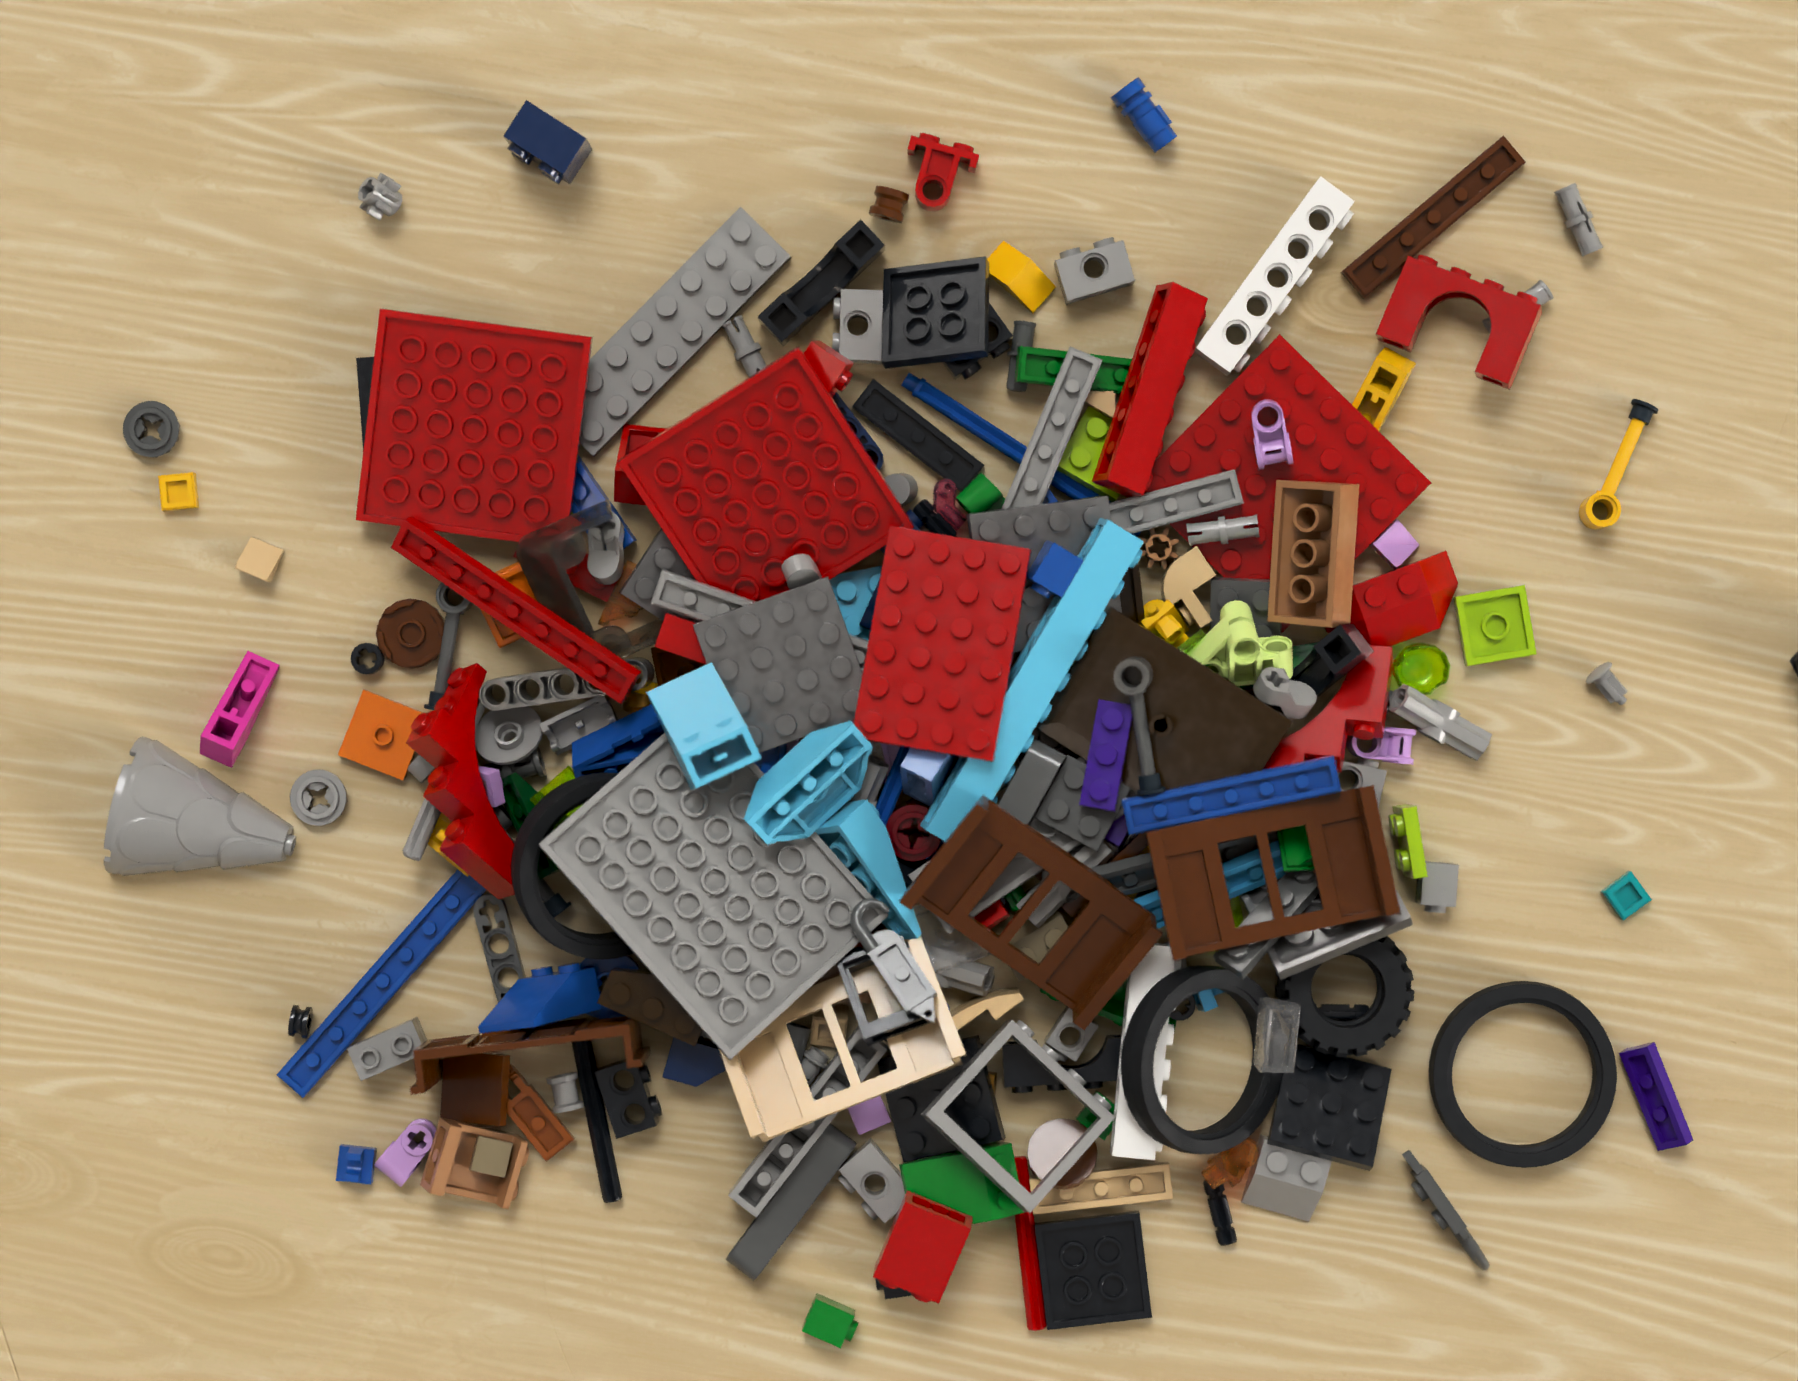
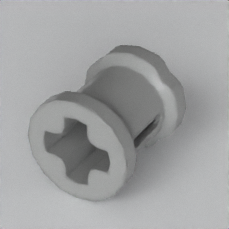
[546,1072,584,1113]

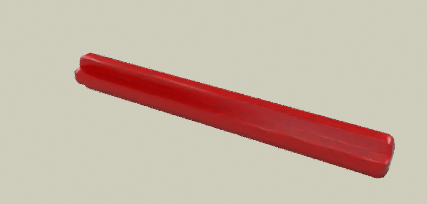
[1014,1156,1046,1331]

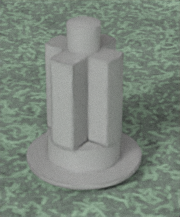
[1586,662,1627,705]

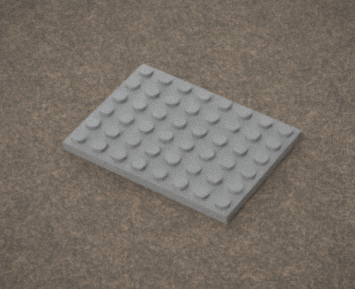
[538,732,889,1060]

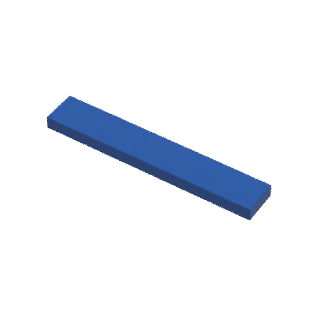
[1122,755,1342,835]

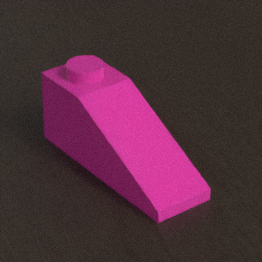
[200,651,280,768]

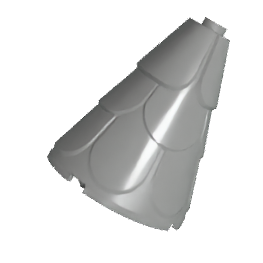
[104,736,296,876]

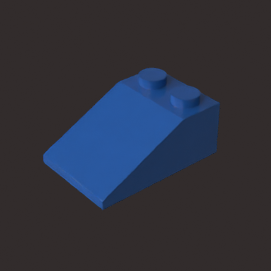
[478,963,601,1033]

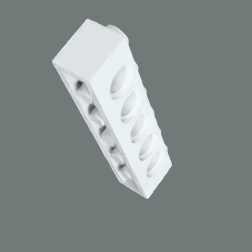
[1194,176,1355,376]

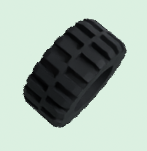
[1275,936,1414,1057]

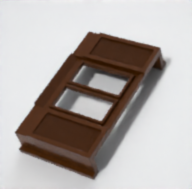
[1146,785,1401,961]
[899,795,1163,1030]
[410,1016,651,1095]

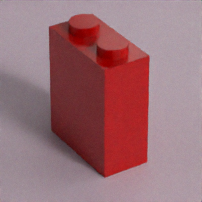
[873,1190,973,1304]

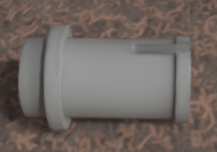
[801,1046,829,1086]

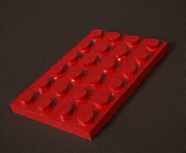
[854,526,1032,762]

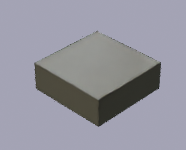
[469,1135,513,1178]

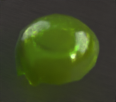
[1392,642,1450,695]

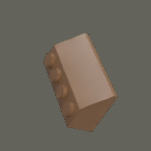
[1267,480,1359,628]

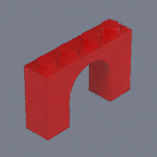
[1376,255,1542,390]

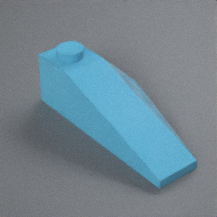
[815,799,922,939]

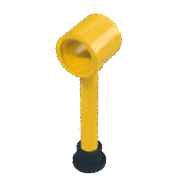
[1579,399,1658,530]

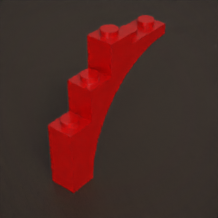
[1263,645,1394,773]
[406,663,515,900]

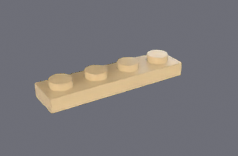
[1029,1162,1173,1215]

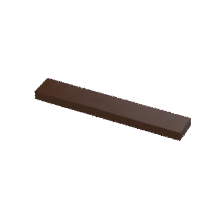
[1341,135,1526,299]

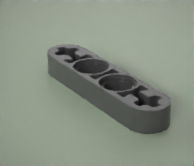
[473,894,526,1002]

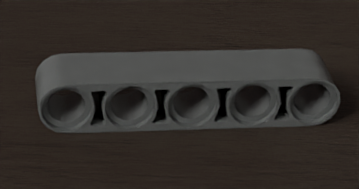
[479,657,655,711]
[725,1123,857,1281]

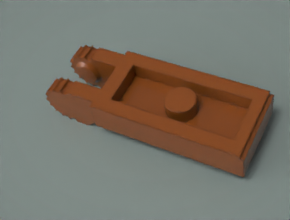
[507,1064,575,1162]

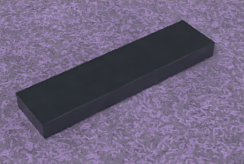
[852,379,984,492]

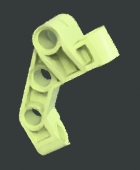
[1187,600,1293,686]

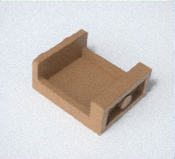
[420,1117,529,1209]

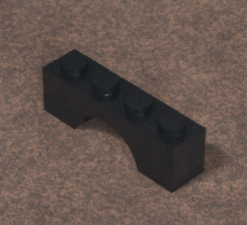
[757,219,885,346]
[1253,623,1374,719]
[1002,1034,1121,1093]

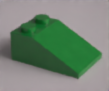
[899,1141,1025,1224]

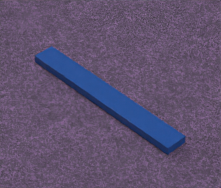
[277,869,486,1098]

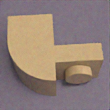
[1161,546,1216,629]

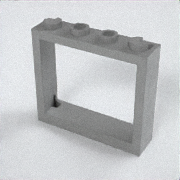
[921,1020,1116,1213]

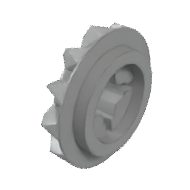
[290,770,347,826]

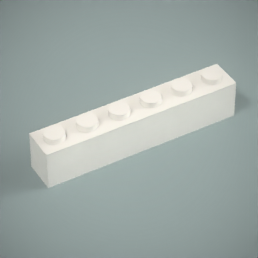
[1110,943,1181,1160]

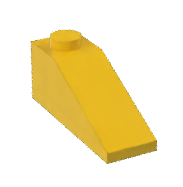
[1352,347,1416,431]

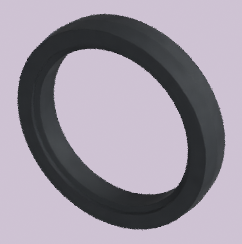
[511,772,634,960]
[1121,965,1285,1154]
[1429,981,1617,1168]

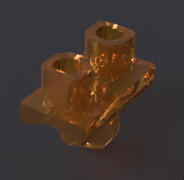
[1201,1137,1259,1189]

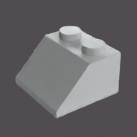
[1241,1134,1332,1222]

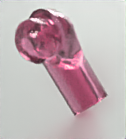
[933,479,967,531]

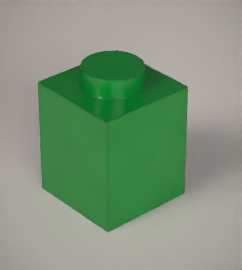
[802,1293,859,1348]

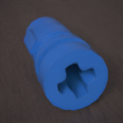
[1111,77,1177,153]

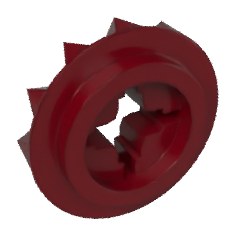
[886,804,941,861]

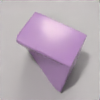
[1370,519,1419,570]

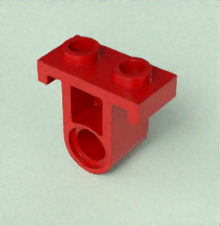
[907,133,979,212]

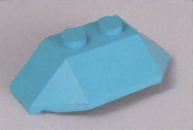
[744,721,873,845]

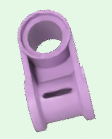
[1251,399,1294,470]
[1346,727,1416,765]
[374,1118,436,1187]

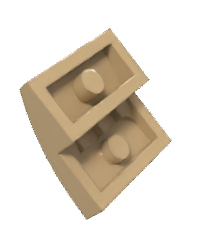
[950,987,1024,1030]

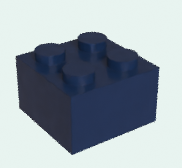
[503,100,592,184]

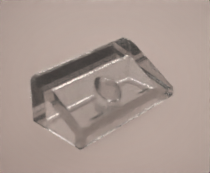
[1254,997,1301,1073]

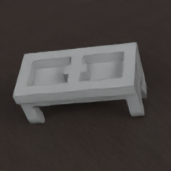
[539,695,618,755]

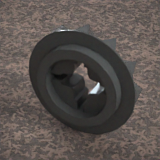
[123,401,180,457]

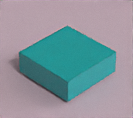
[1601,871,1652,920]

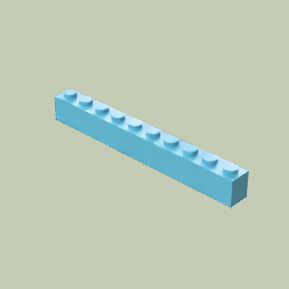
[920,518,1144,841]

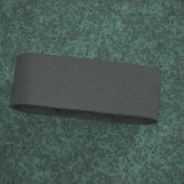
[998,739,1067,826]

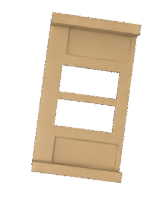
[718,936,966,1142]

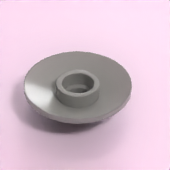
[475,706,543,765]

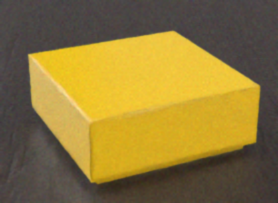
[158,472,199,511]

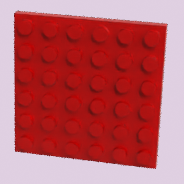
[356,309,593,548]
[1144,334,1431,634]
[618,346,914,602]

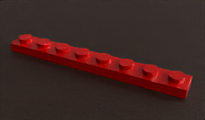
[391,516,641,704]

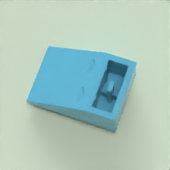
[646,662,761,790]

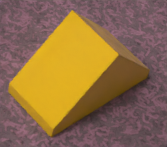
[987,240,1056,314]

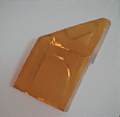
[598,560,644,626]

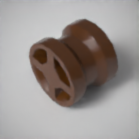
[869,186,909,223]

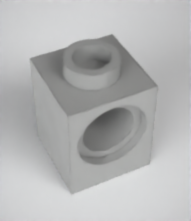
[1415,861,1459,913]
[1045,1006,1099,1062]

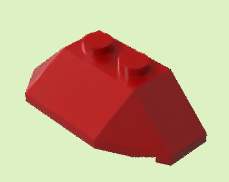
[1324,551,1458,647]

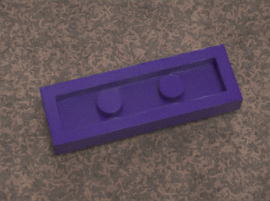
[1079,699,1133,812]
[1619,1042,1694,1151]

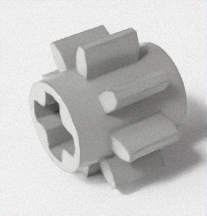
[358,173,402,220]

